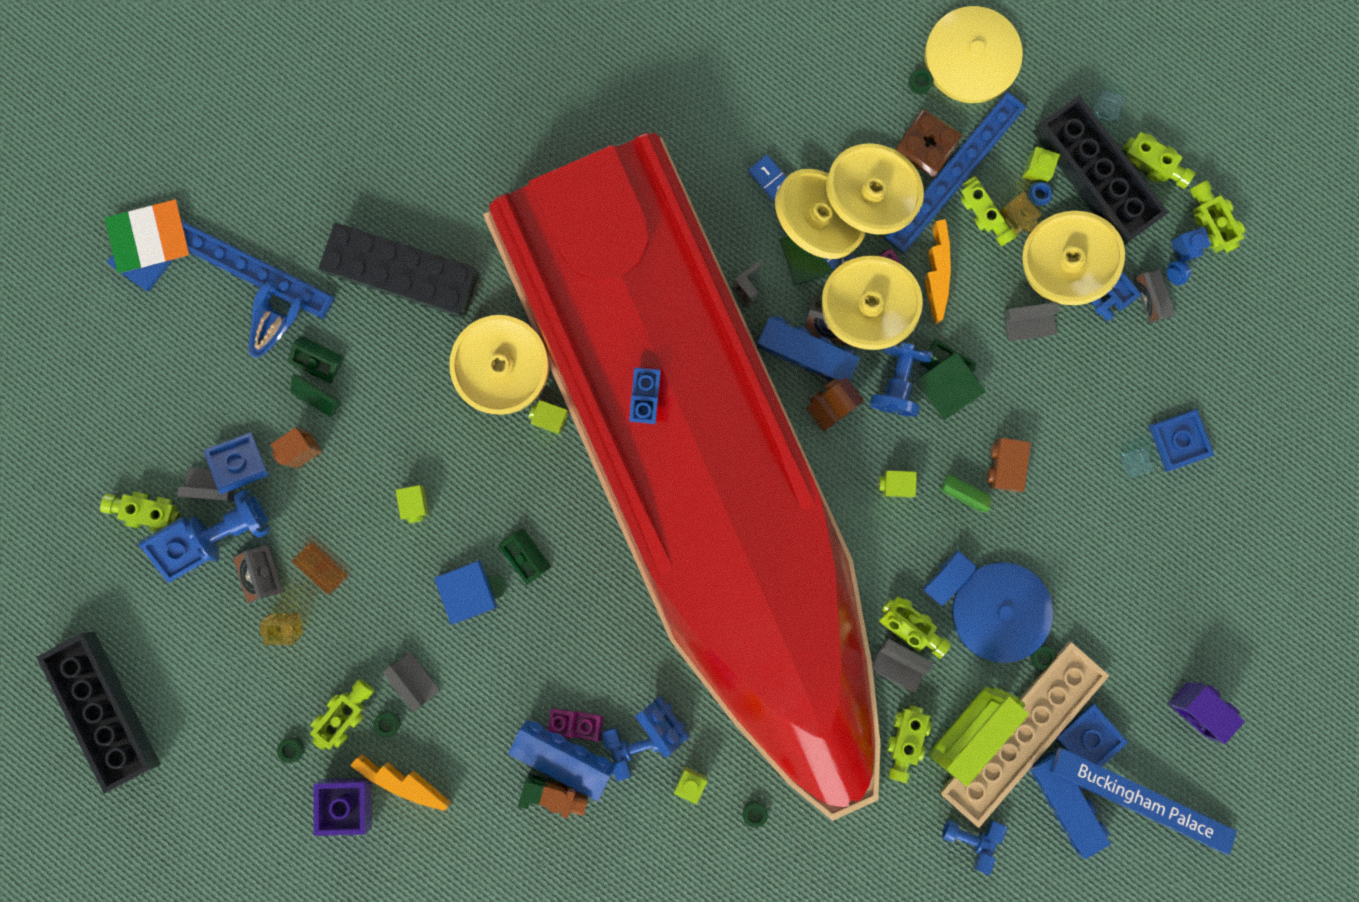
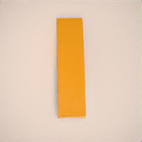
[923,219,951,324]
[350,754,452,811]

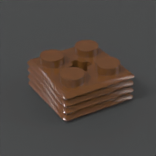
[895,109,962,178]

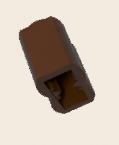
[806,377,864,431]

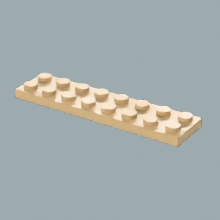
[939,642,1109,828]

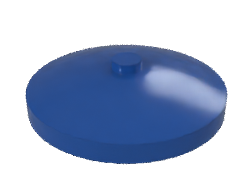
[952,563,1053,663]

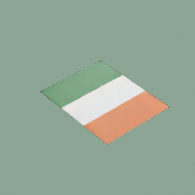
[104,199,189,274]

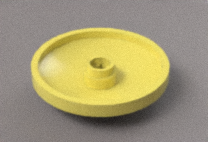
[924,6,1023,103]
[826,144,924,234]
[775,169,865,259]
[1023,211,1125,305]
[822,256,923,350]
[450,315,549,415]

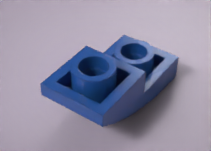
[629,367,661,424]
[923,550,976,606]

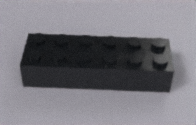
[1033,95,1169,245]
[318,222,479,319]
[36,631,161,794]

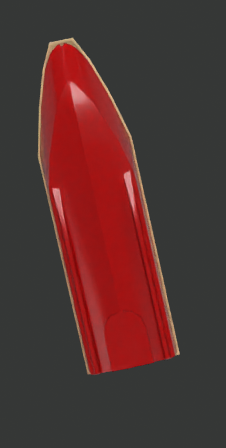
[483,132,880,821]

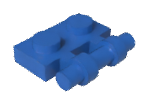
[1092,271,1142,321]
[635,695,690,758]

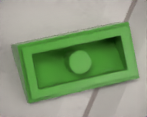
[940,474,991,513]

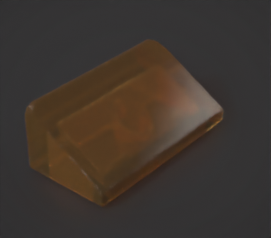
[291,543,349,595]

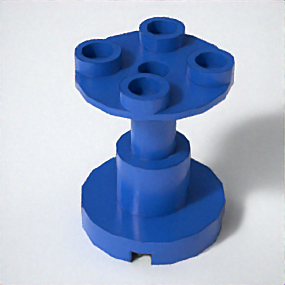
[870,343,933,417]
[185,489,271,562]

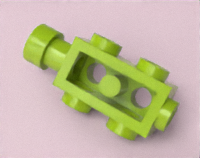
[1122,132,1196,189]
[960,176,1018,247]
[1189,180,1245,253]
[100,491,181,532]
[879,596,952,659]
[310,679,374,750]
[887,705,932,783]

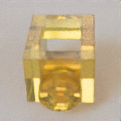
[1000,191,1041,235]
[259,612,302,645]

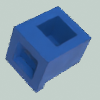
[1171,227,1211,262]

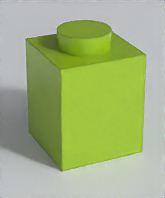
[1022,147,1060,183]
[529,400,569,435]
[878,471,917,498]
[395,485,429,524]
[674,766,708,805]

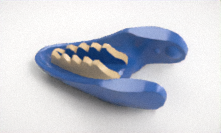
[249,281,303,358]

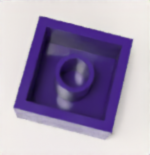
[1168,682,1245,744]
[313,778,372,836]

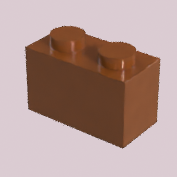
[270,427,322,468]
[987,438,1031,493]

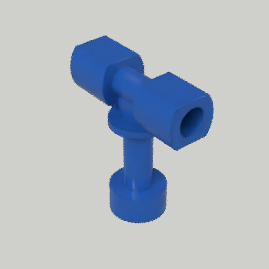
[601,727,659,781]
[942,819,1008,875]

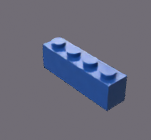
[756,316,860,382]
[508,720,616,801]
[1029,751,1111,860]

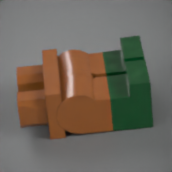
[518,773,588,818]

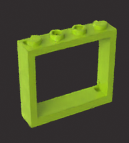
[928,686,1029,787]

